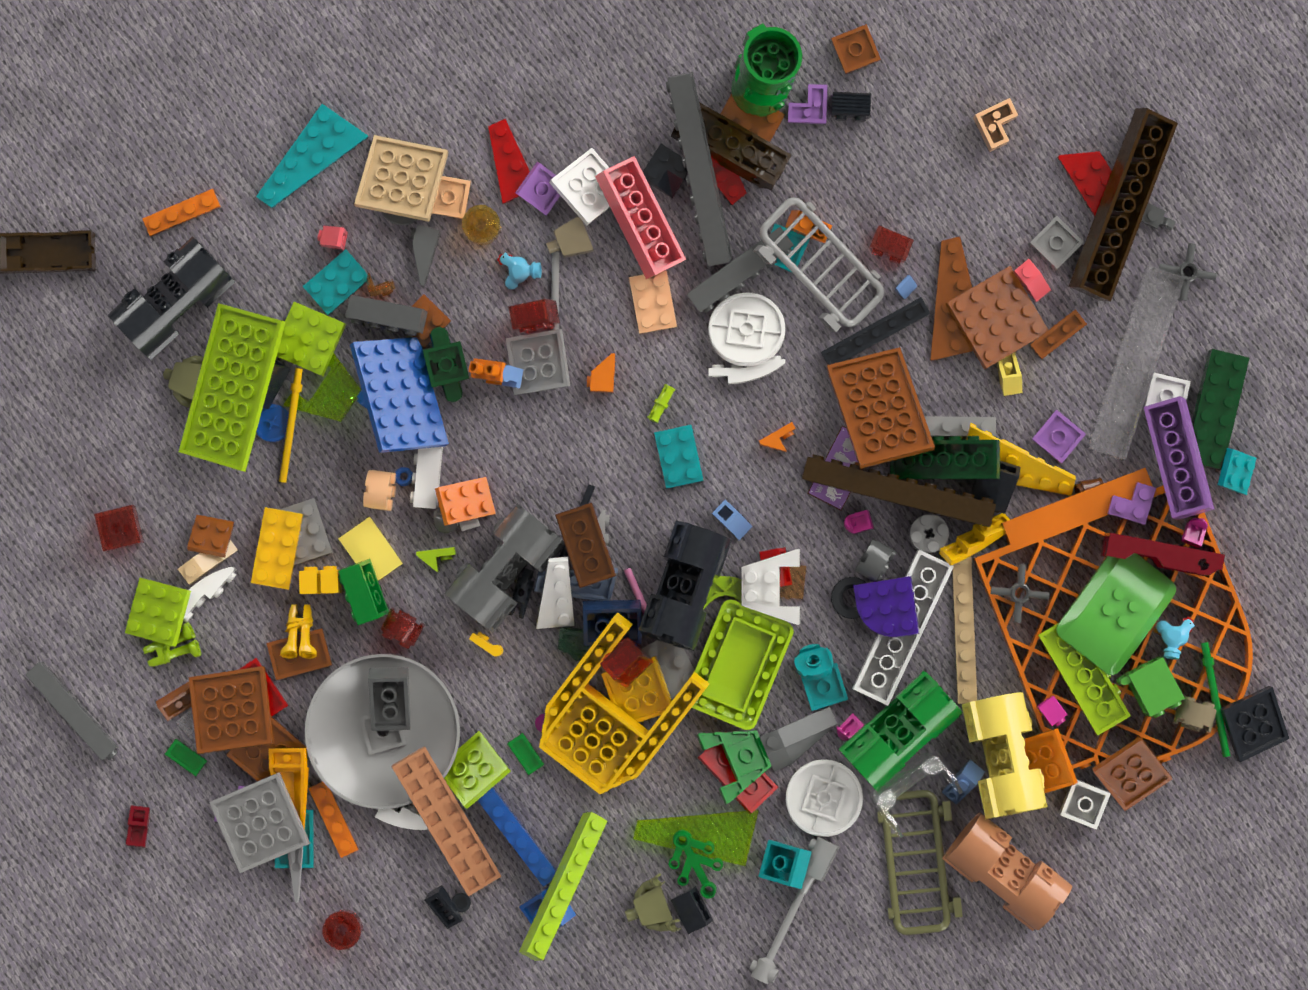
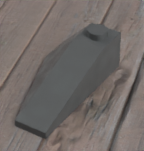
[759,706,837,772]

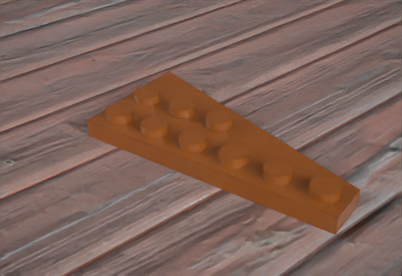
[930,237,973,361]

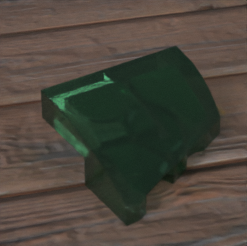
[558,627,592,662]

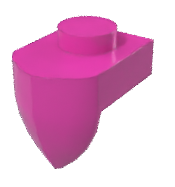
[844,510,874,534]
[1181,518,1208,548]
[836,713,864,742]

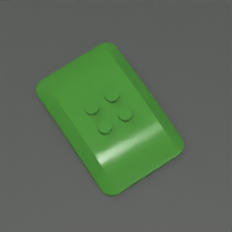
[1056,553,1176,675]

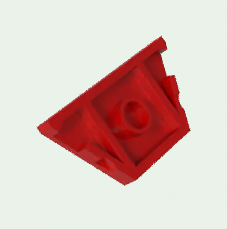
[1057,151,1112,217]

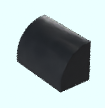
[671,886,713,934]

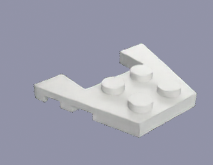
[742,549,800,625]

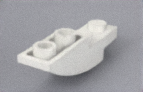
[708,356,785,384]
[183,567,237,623]
[375,805,429,830]

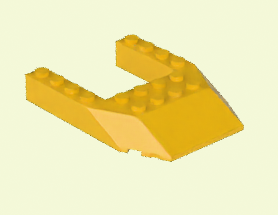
[539,613,710,794]

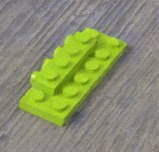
[1038,623,1131,736]

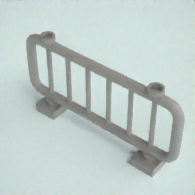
[753,197,884,332]

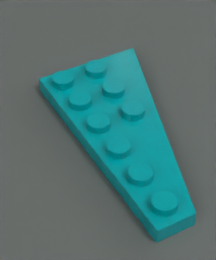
[256,104,369,208]

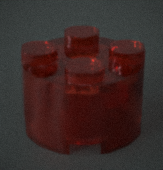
[380,608,425,649]
[322,910,363,950]

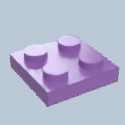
[516,162,560,215]
[1031,410,1086,464]

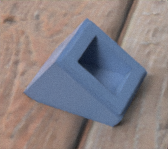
[895,275,917,299]

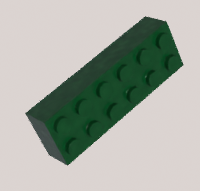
[1192,349,1250,471]

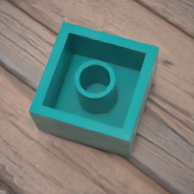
[758,839,812,889]

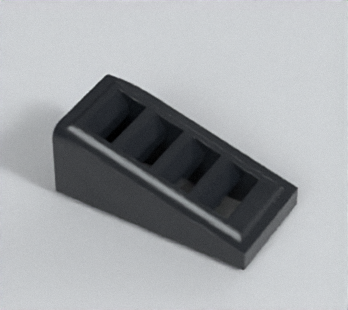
[424,885,463,929]

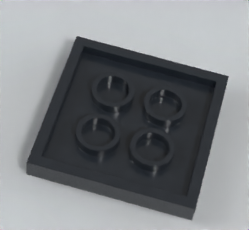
[1220,686,1289,762]

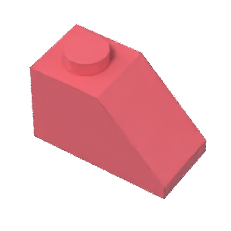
[318,226,348,251]
[1013,259,1051,302]

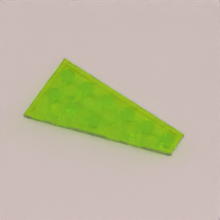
[633,810,759,866]

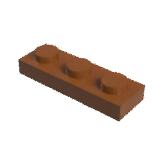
[1030,309,1087,360]

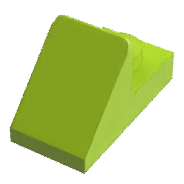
[416,547,456,573]

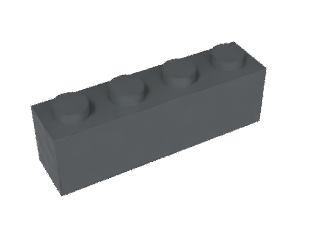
[346,295,428,336]

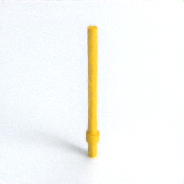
[279,368,303,483]

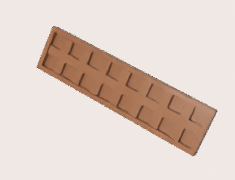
[391,746,501,896]

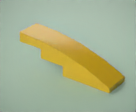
[939,513,1010,566]

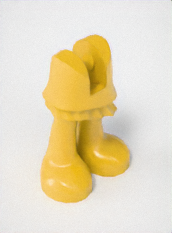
[280,604,317,659]

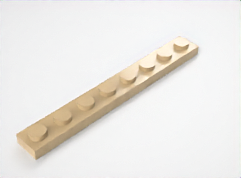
[952,556,977,704]

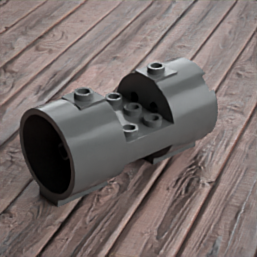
[444,503,565,633]

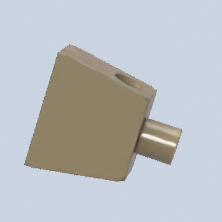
[546,216,594,258]

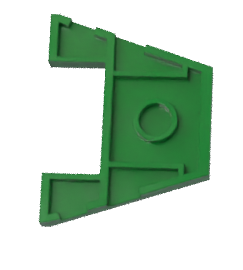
[696,730,772,805]

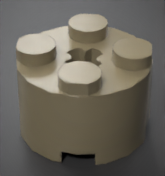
[1173,696,1217,733]

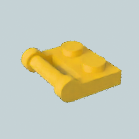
[469,632,503,656]

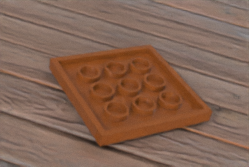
[946,266,1048,370]
[188,666,274,754]

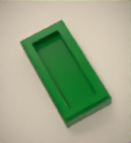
[507,733,544,775]
[165,739,208,776]

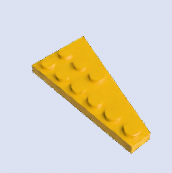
[966,422,1076,496]

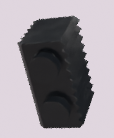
[831,92,871,122]

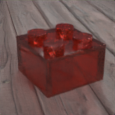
[509,299,560,333]
[94,505,144,552]
[600,637,654,688]

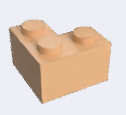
[973,98,1018,152]

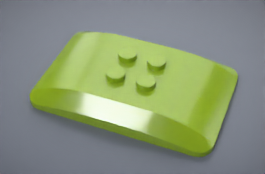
[692,599,794,730]

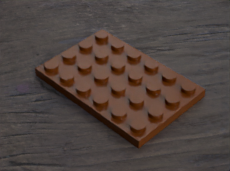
[826,347,935,469]

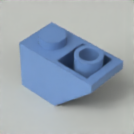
[712,500,753,540]
[942,759,985,805]

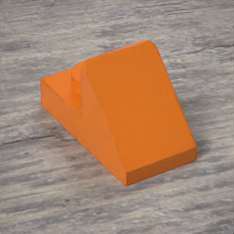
[758,422,796,452]

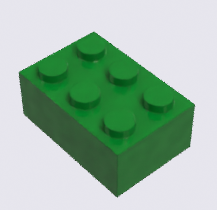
[338,559,390,625]

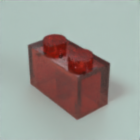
[869,225,914,264]

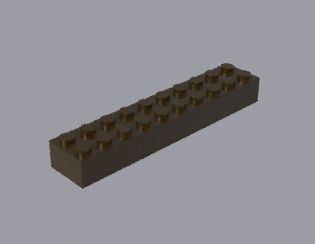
[1068,108,1178,302]
[802,454,996,527]

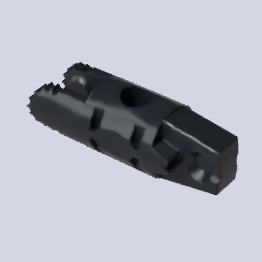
[508,568,535,619]

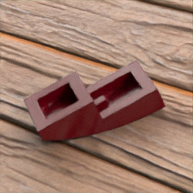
[126,805,150,848]

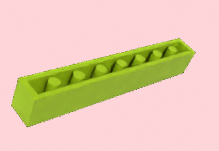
[519,812,607,961]

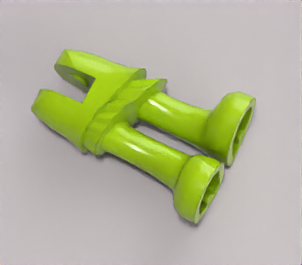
[142,622,201,667]

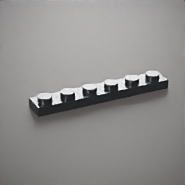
[820,297,931,365]

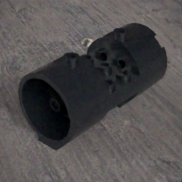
[108,236,235,360]
[639,520,732,651]

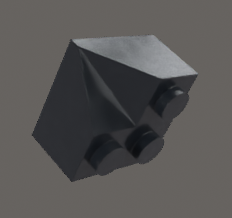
[643,143,688,199]

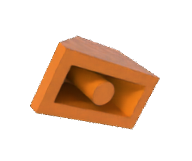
[587,353,615,393]

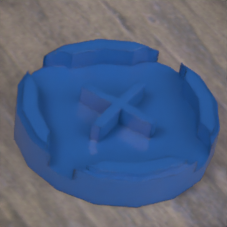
[256,404,289,442]

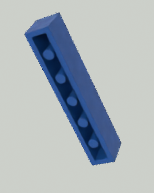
[478,787,556,887]

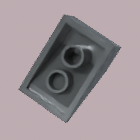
[368,667,410,731]

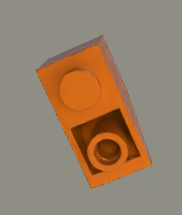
[785,210,832,243]

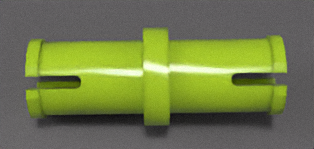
[647,384,675,423]

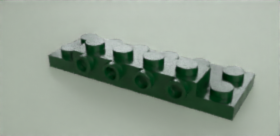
[890,436,1000,479]

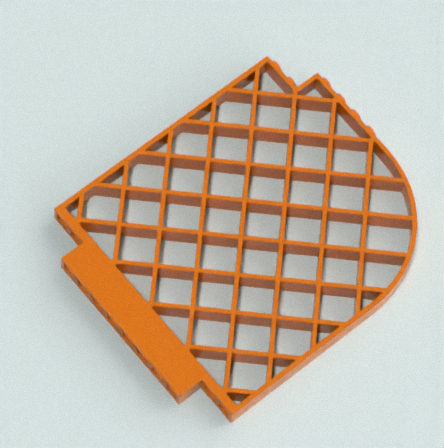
[973,468,1253,769]

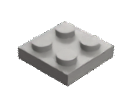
[1029,216,1084,270]

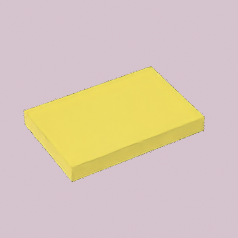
[338,517,403,581]

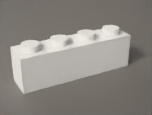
[410,447,443,509]

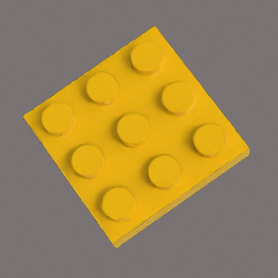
[601,656,672,722]

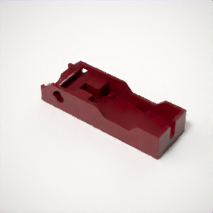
[1101,533,1225,576]

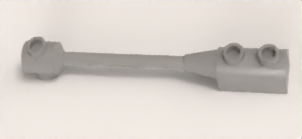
[749,836,840,984]

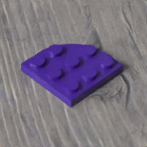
[853,576,920,638]

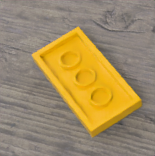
[251,507,303,590]

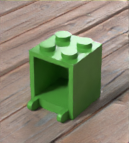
[1116,657,1185,718]

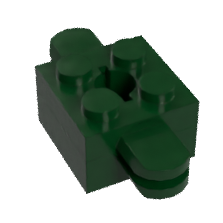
[423,327,470,402]

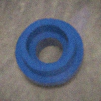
[395,467,413,486]

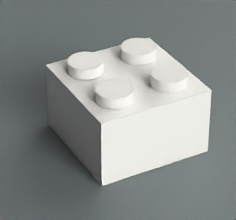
[1059,779,1111,830]

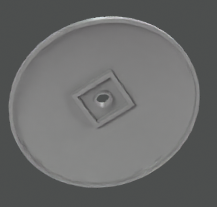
[305,654,460,809]

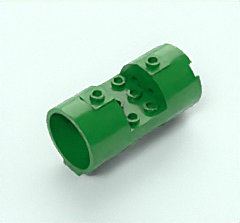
[731,23,802,117]
[838,671,963,792]

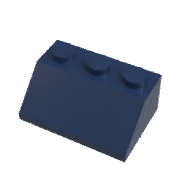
[583,600,642,646]

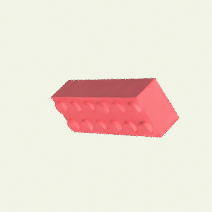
[595,156,686,279]

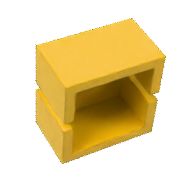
[299,566,342,594]

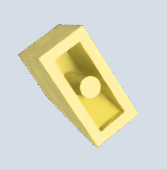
[997,352,1023,396]

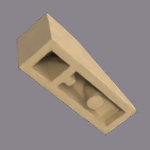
[178,540,238,585]

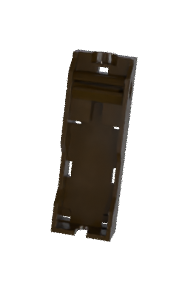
[671,102,792,191]
[0,230,96,274]

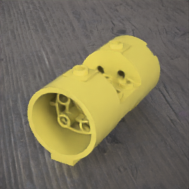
[962,692,1047,819]

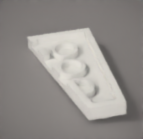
[536,557,574,629]

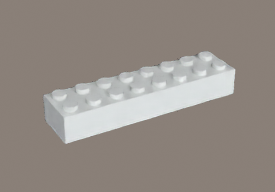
[852,550,954,706]

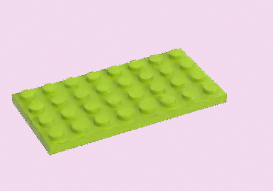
[179,303,286,472]

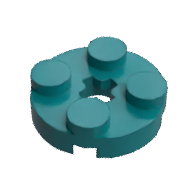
[794,644,834,681]

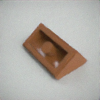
[156,682,192,721]

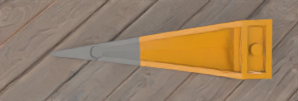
[269,748,309,903]

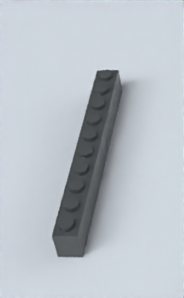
[666,71,733,266]

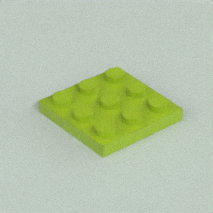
[276,302,346,376]
[125,577,191,647]
[444,731,511,809]

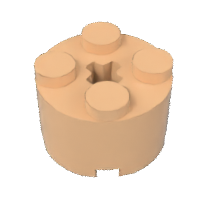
[363,470,396,511]

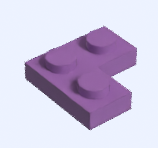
[788,84,827,124]
[1107,482,1156,525]

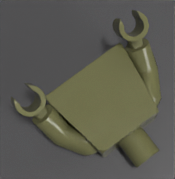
[163,355,204,409]
[625,873,681,932]

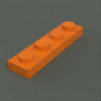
[142,189,221,237]
[308,782,359,858]

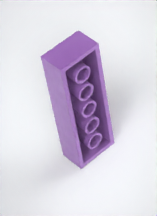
[1144,396,1215,520]

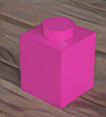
[1036,695,1068,727]

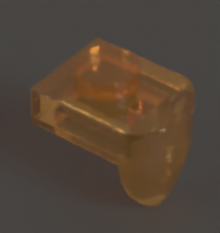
[367,273,396,297]

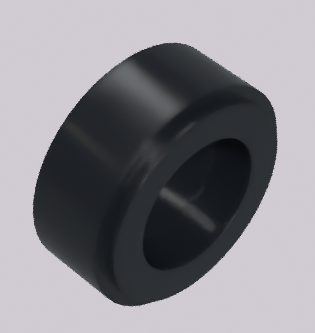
[452,893,471,912]

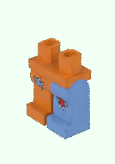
[469,358,523,388]

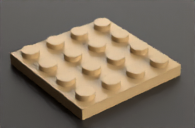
[354,135,448,222]

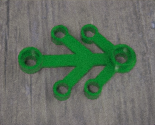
[668,830,723,899]

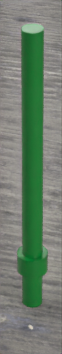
[1201,642,1230,757]

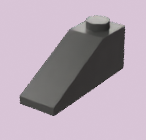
[410,224,441,287]

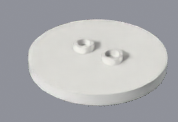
[708,293,785,366]
[786,759,863,837]

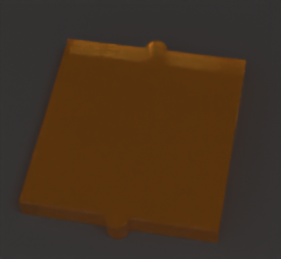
[780,565,806,599]

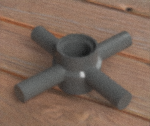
[1158,243,1217,301]
[990,564,1049,623]

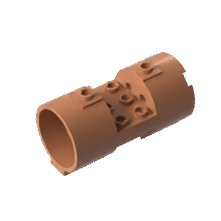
[942,812,1072,931]

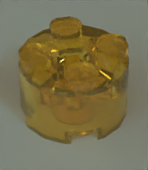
[462,205,501,245]

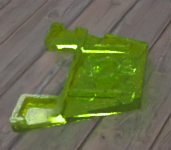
[283,353,362,422]

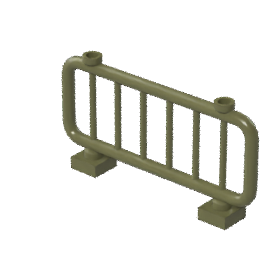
[877,790,963,935]

